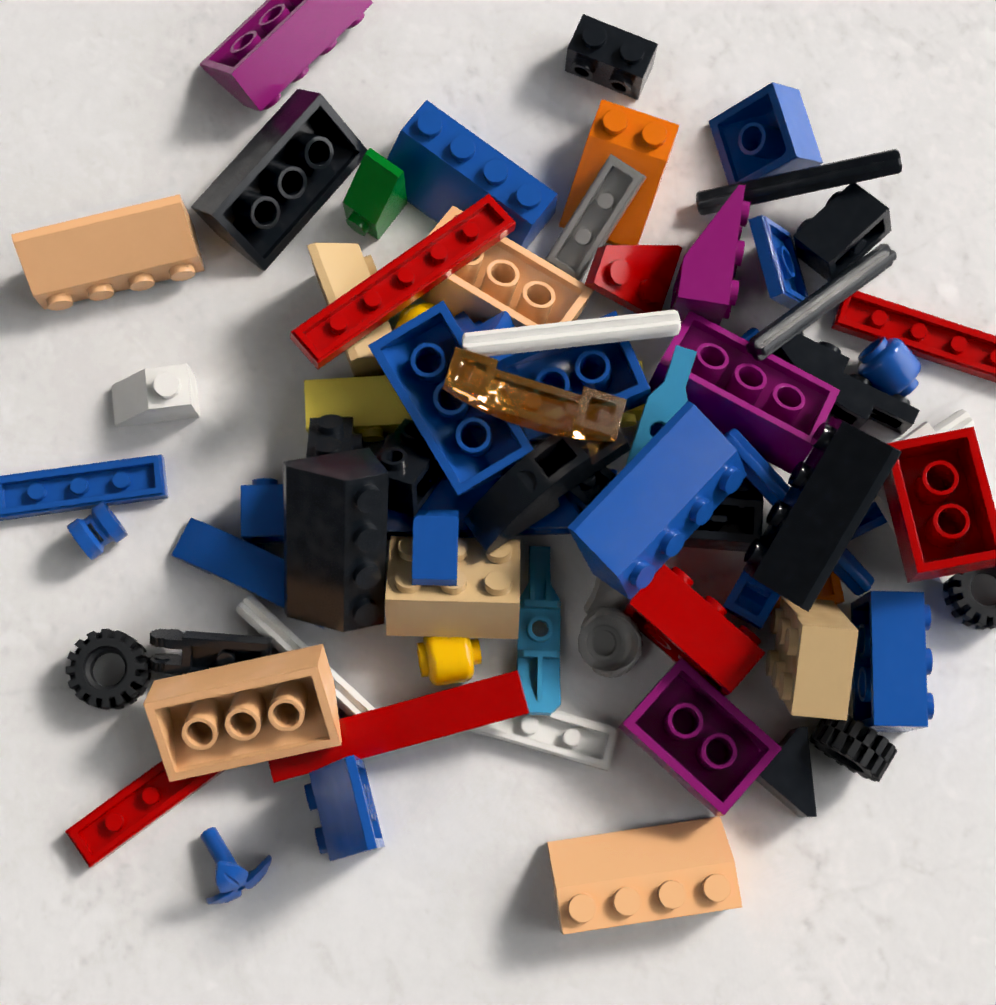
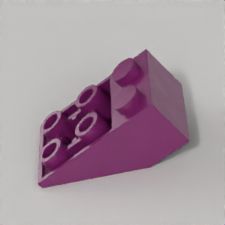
[670,185,750,325]

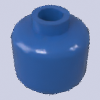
[858,337,921,397]

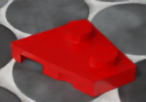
[585,245,682,314]

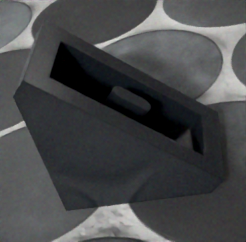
[755,727,817,817]

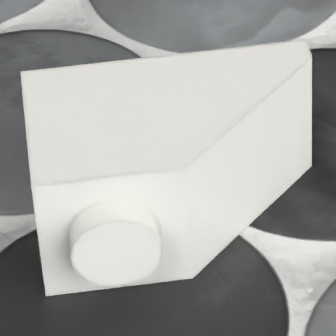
[111,363,200,427]

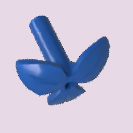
[200,827,272,905]

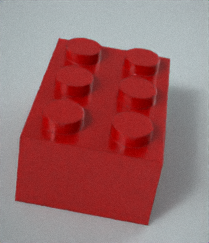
[883,427,996,583]
[623,564,766,696]

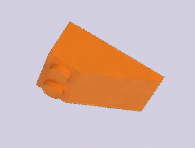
[559,99,679,245]

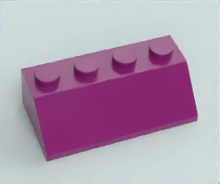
[200,0,373,112]
[649,311,840,474]

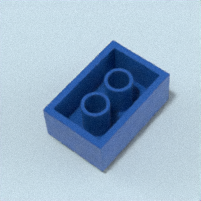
[851,591,934,733]

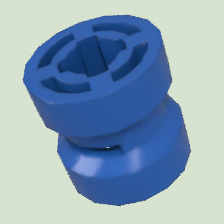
[67,501,128,560]

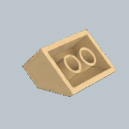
[307,242,392,377]

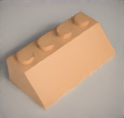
[11,194,205,311]
[420,206,594,327]
[143,644,342,782]
[547,816,742,935]

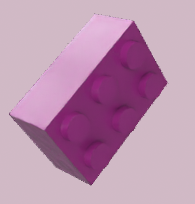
[618,658,782,816]

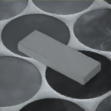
[545,154,647,281]

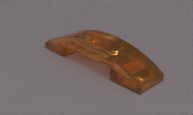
[443,347,627,441]

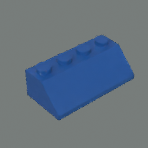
[387,100,558,249]
[368,300,533,496]
[567,401,747,600]

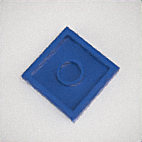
[749,215,808,309]

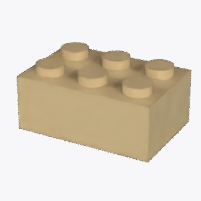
[385,536,520,639]
[766,596,859,721]

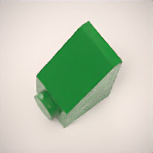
[343,148,407,240]

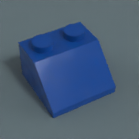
[709,82,823,185]

